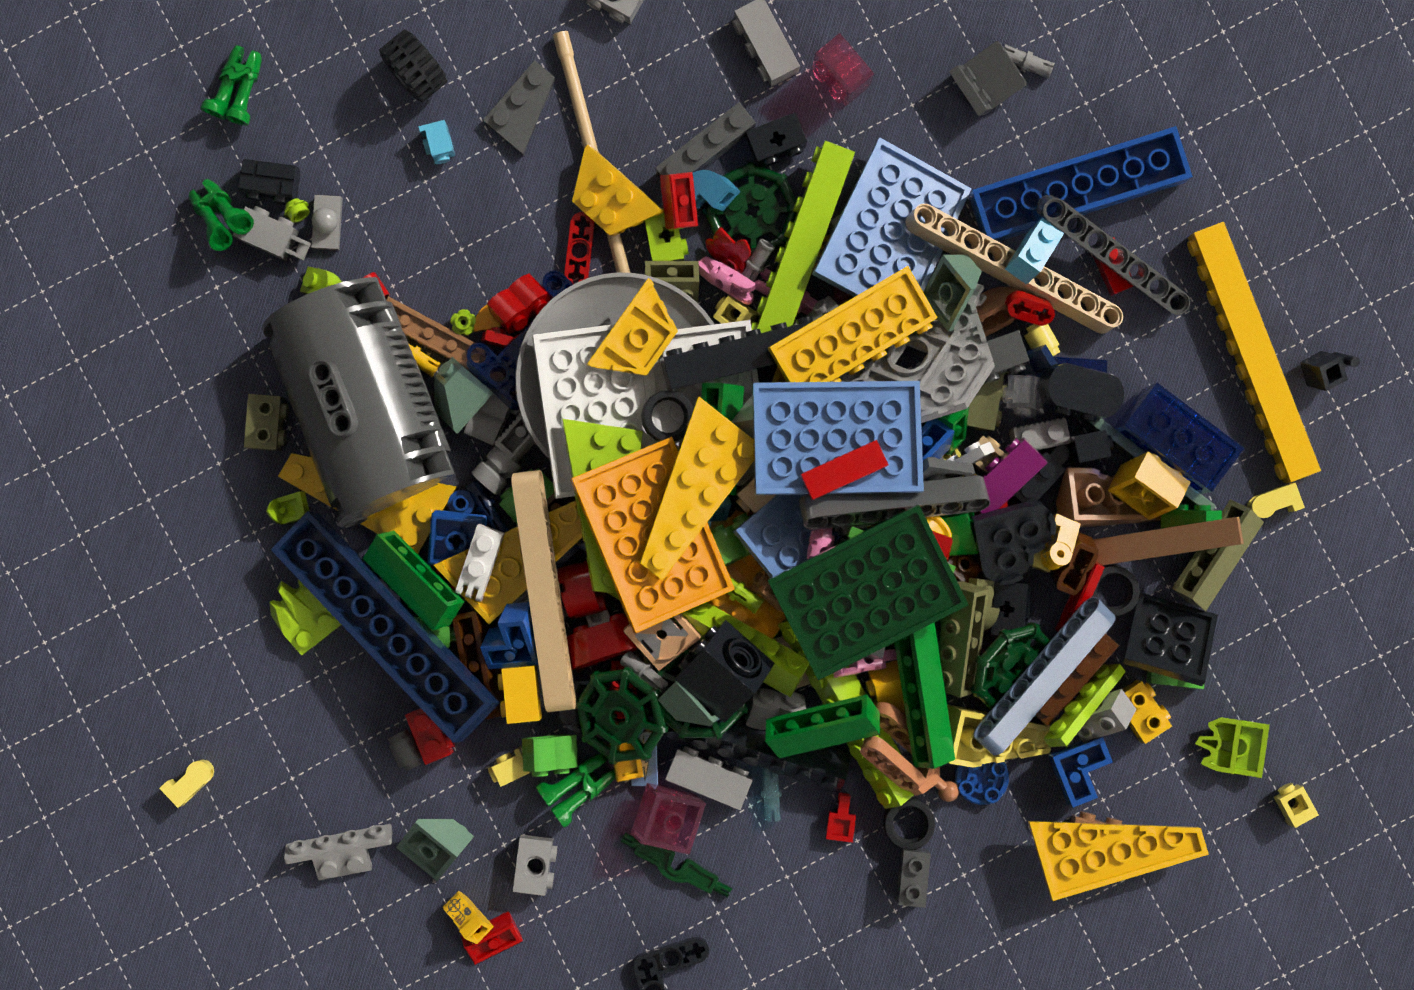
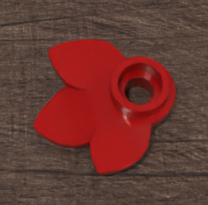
[705,227,751,274]

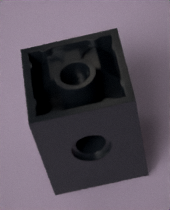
[675,620,775,723]

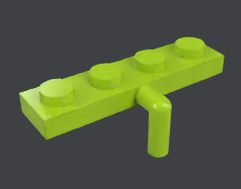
[1044,664,1126,747]

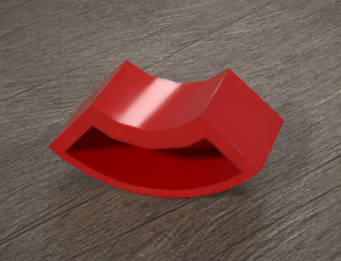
[567,613,644,669]

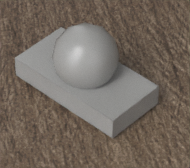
[311,195,343,250]

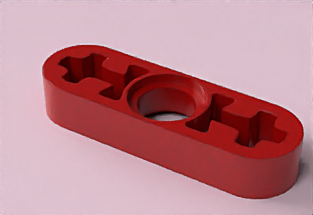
[564,212,595,287]

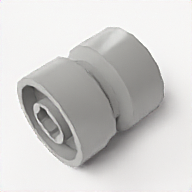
[471,445,522,495]

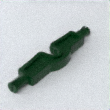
[621,832,732,898]

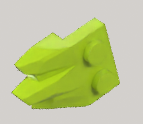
[269,579,341,655]
[1195,717,1270,778]

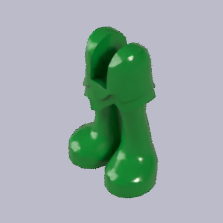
[200,45,262,126]
[188,179,254,251]
[535,754,616,828]

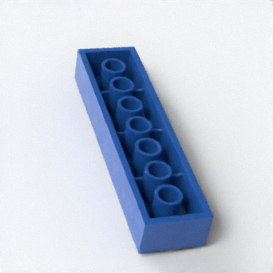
[968,126,1193,241]

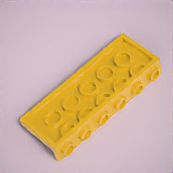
[768,266,938,382]

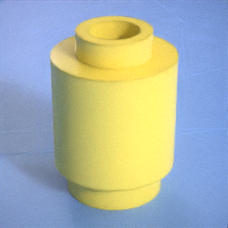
[1024,324,1060,356]

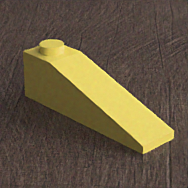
[947,704,1051,768]

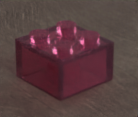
[812,33,874,106]
[631,783,706,855]

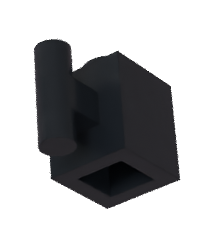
[1300,351,1360,391]

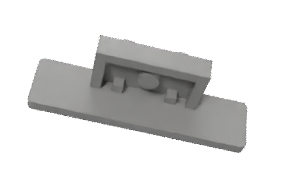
[284,824,392,880]

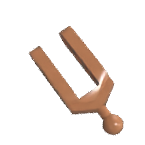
[860,702,959,802]

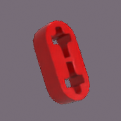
[1005,291,1055,326]

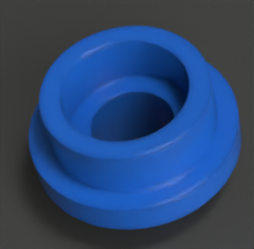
[448,490,475,513]

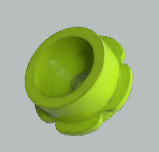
[284,198,310,223]
[450,309,476,335]

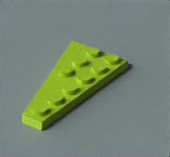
[560,419,643,594]

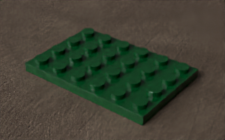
[767,504,969,680]

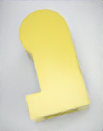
[1247,483,1305,518]
[159,760,214,808]

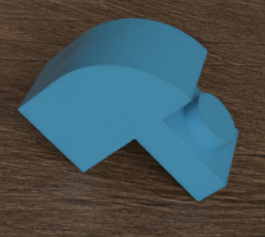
[693,170,741,211]

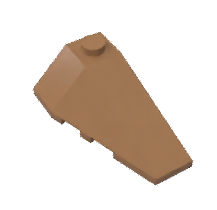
[1056,468,1161,527]

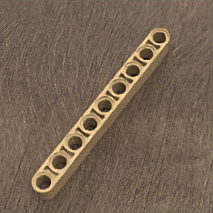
[905,204,1123,334]
[512,470,576,712]

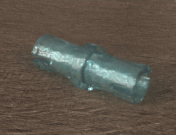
[761,767,782,822]

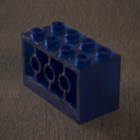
[1114,382,1245,494]

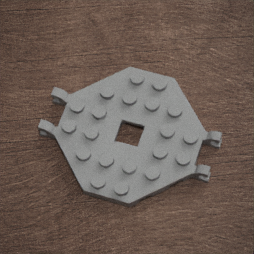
[839,283,995,423]

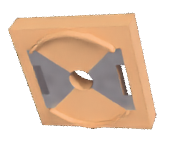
[623,614,701,671]

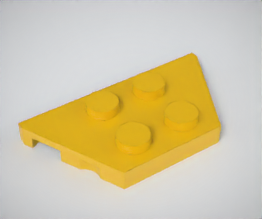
[572,144,664,236]
[586,278,678,376]

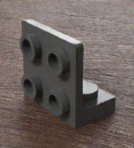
[949,41,1027,116]

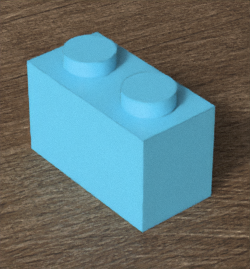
[1005,217,1064,285]

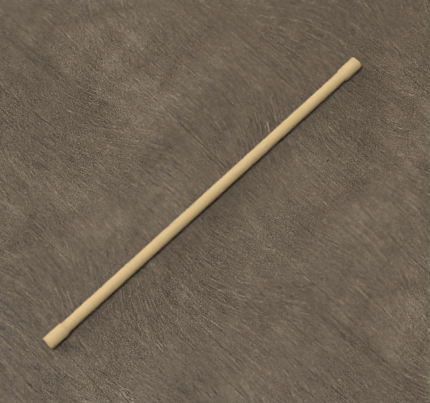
[553,31,630,273]

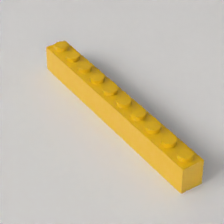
[1187,222,1321,483]

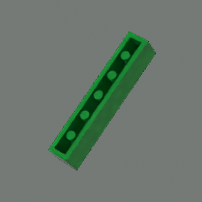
[894,622,956,769]

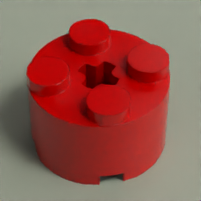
[557,560,607,620]

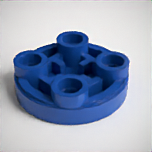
[954,762,1009,805]

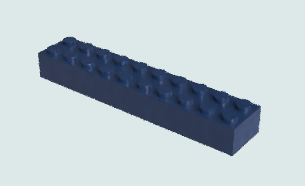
[271,511,500,743]

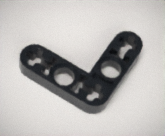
[633,937,709,990]

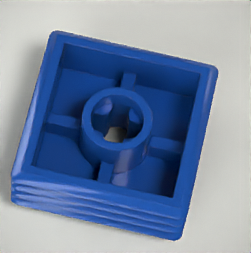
[427,510,487,566]

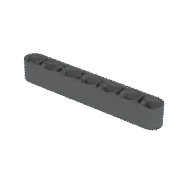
[1036,195,1190,315]
[799,475,990,530]

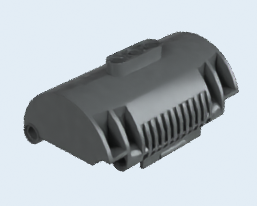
[262,277,455,528]

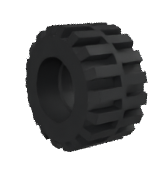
[379,29,447,103]

